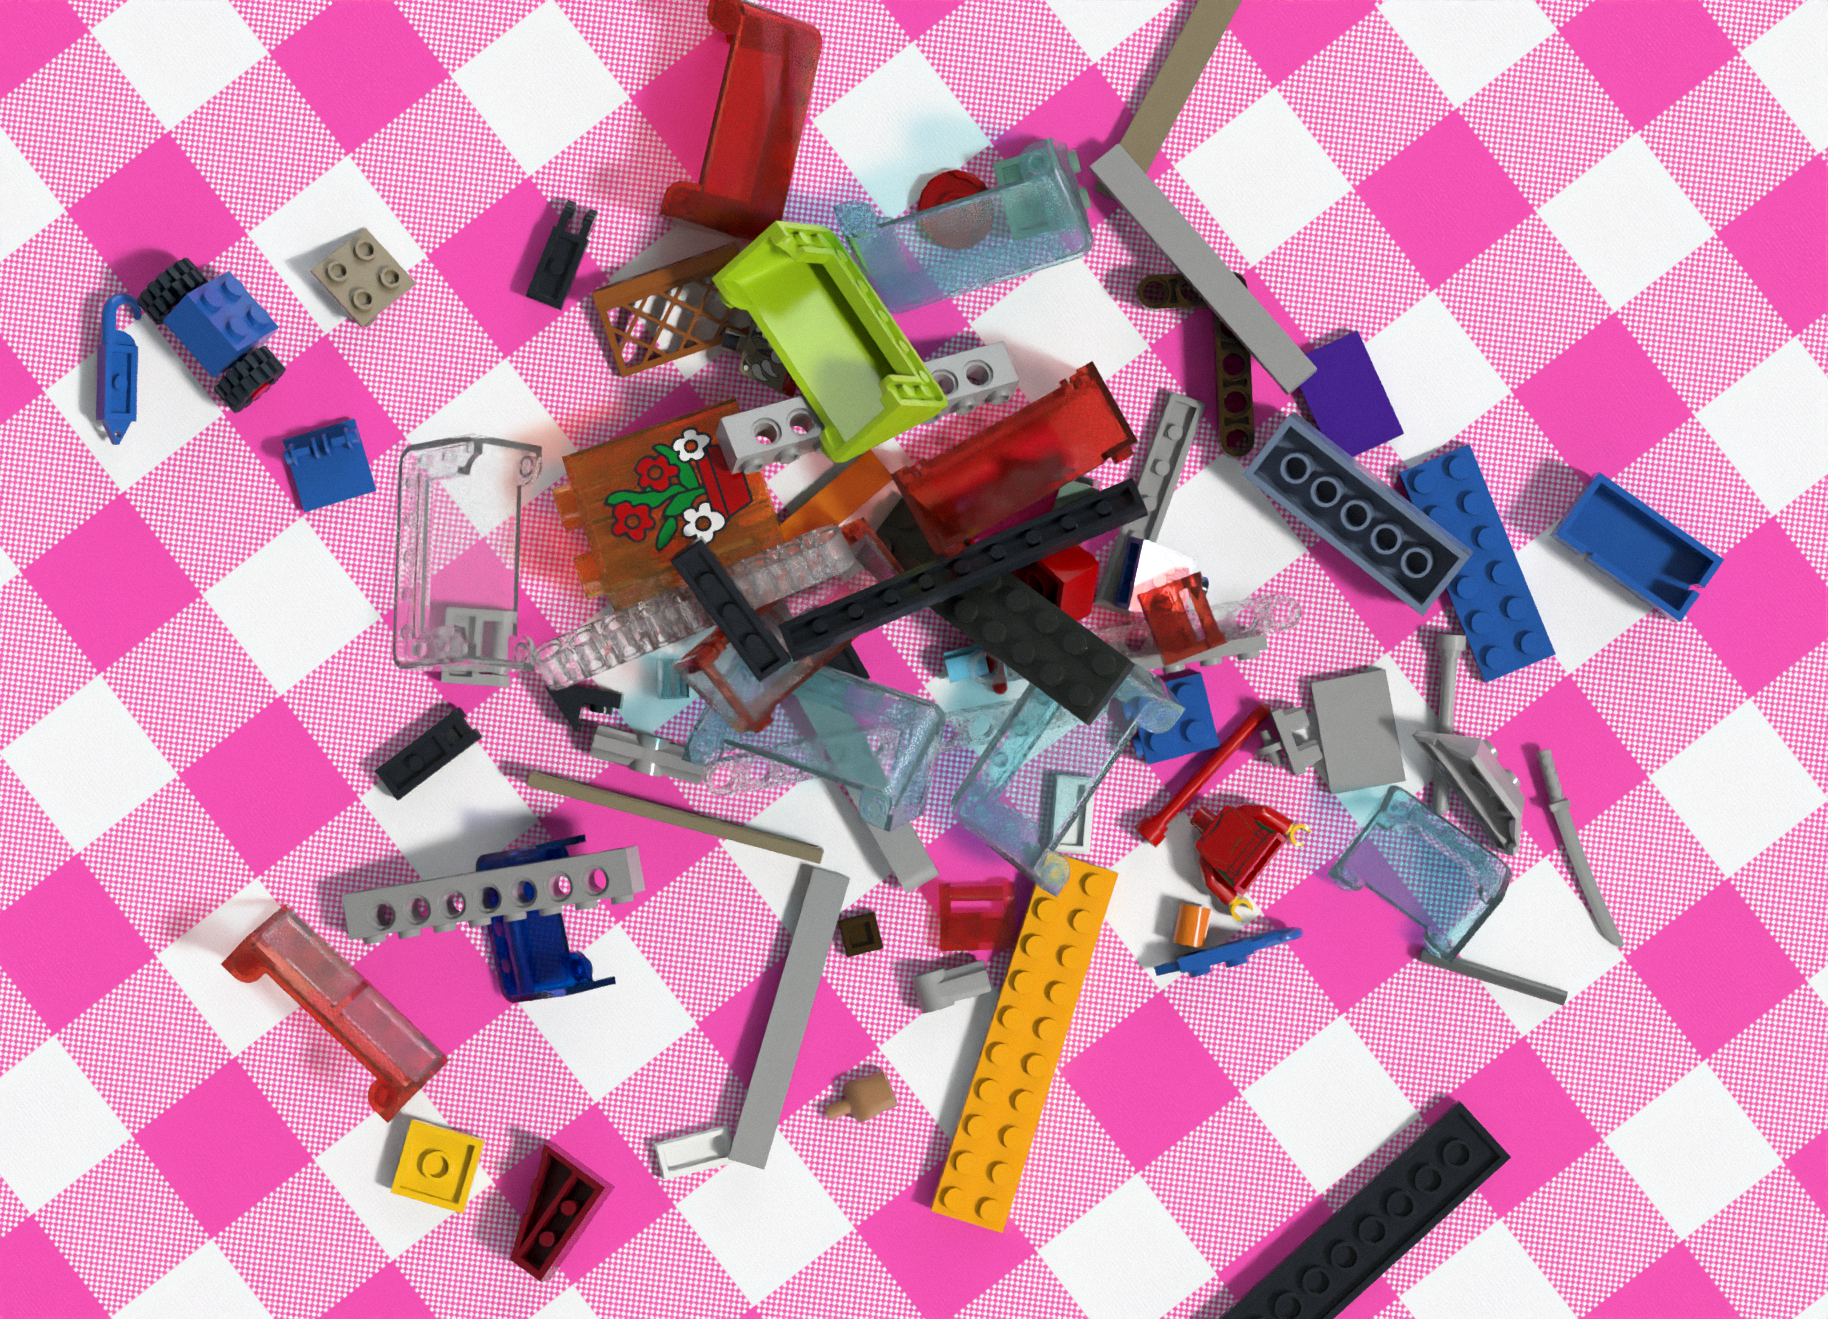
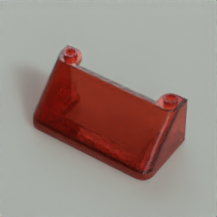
[660,0,822,243]
[890,361,1138,559]

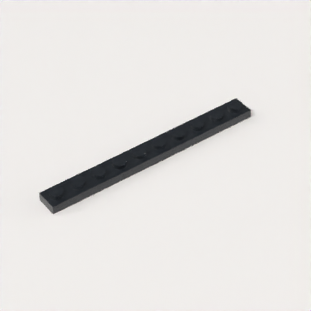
[778,477,1148,662]

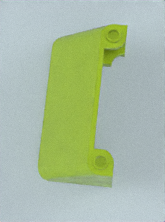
[712,221,948,463]

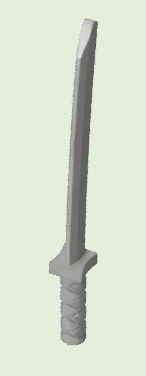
[1536,748,1624,948]

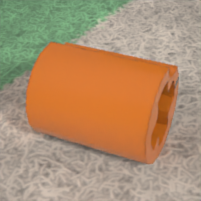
[1173,903,1211,948]

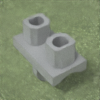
[1255,707,1323,776]

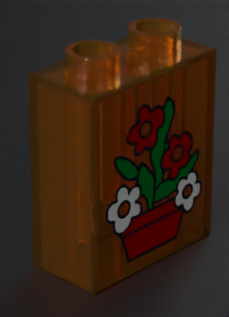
[552,398,791,617]

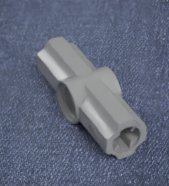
[590,725,709,785]

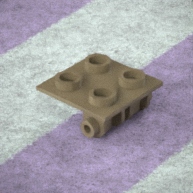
[310,228,416,327]

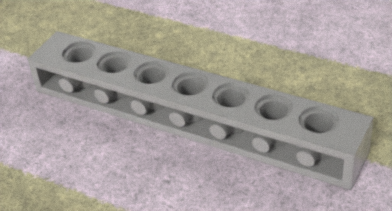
[716,341,1020,475]
[342,845,645,945]

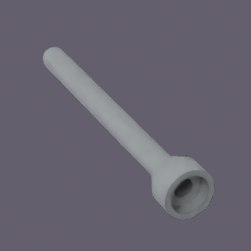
[1433,633,1466,815]

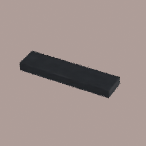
[670,536,791,682]

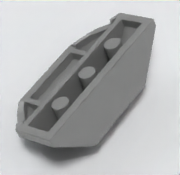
[1412,731,1525,856]

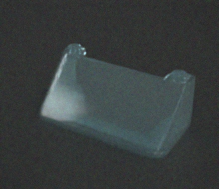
[833,138,1094,314]
[682,651,946,832]
[950,659,1185,897]

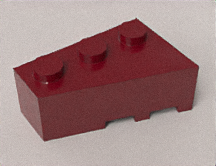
[510,1143,615,1282]

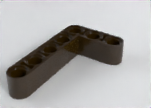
[1136,271,1255,459]

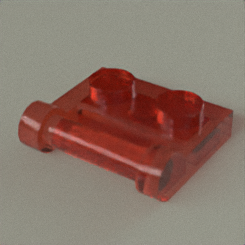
[1137,571,1228,667]
[939,881,1016,951]

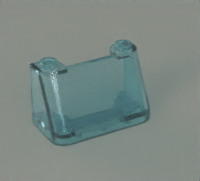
[1327,785,1512,963]

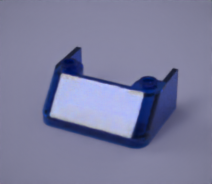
[476,834,616,1003]

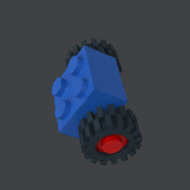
[136,257,286,413]

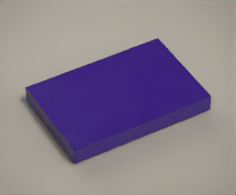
[1299,330,1404,457]

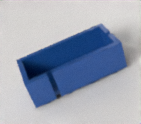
[1549,472,1724,623]

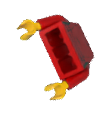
[1190,803,1311,921]

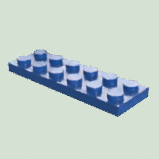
[1398,444,1556,683]

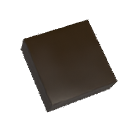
[838,911,884,957]

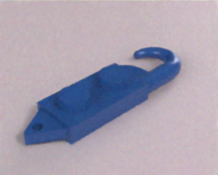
[96,293,142,445]
[1154,927,1303,978]

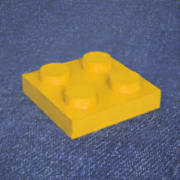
[390,1118,486,1213]

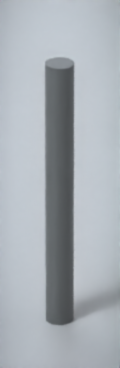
[1418,947,1568,1006]

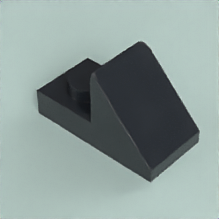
[546,681,625,732]

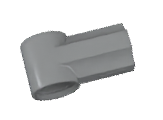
[912,959,992,1014]

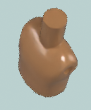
[825,1069,898,1122]

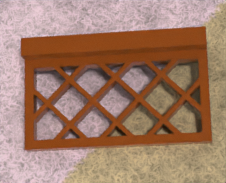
[591,242,750,378]

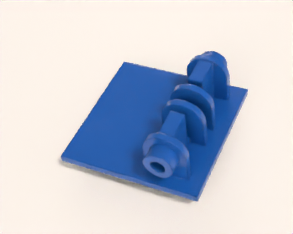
[283,418,377,513]

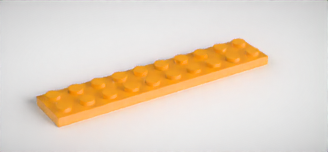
[930,849,1119,1233]

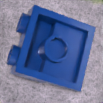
[1123,673,1220,765]

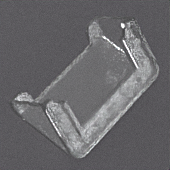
[392,433,542,673]

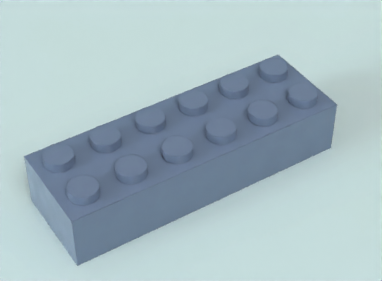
[1242,412,1474,616]

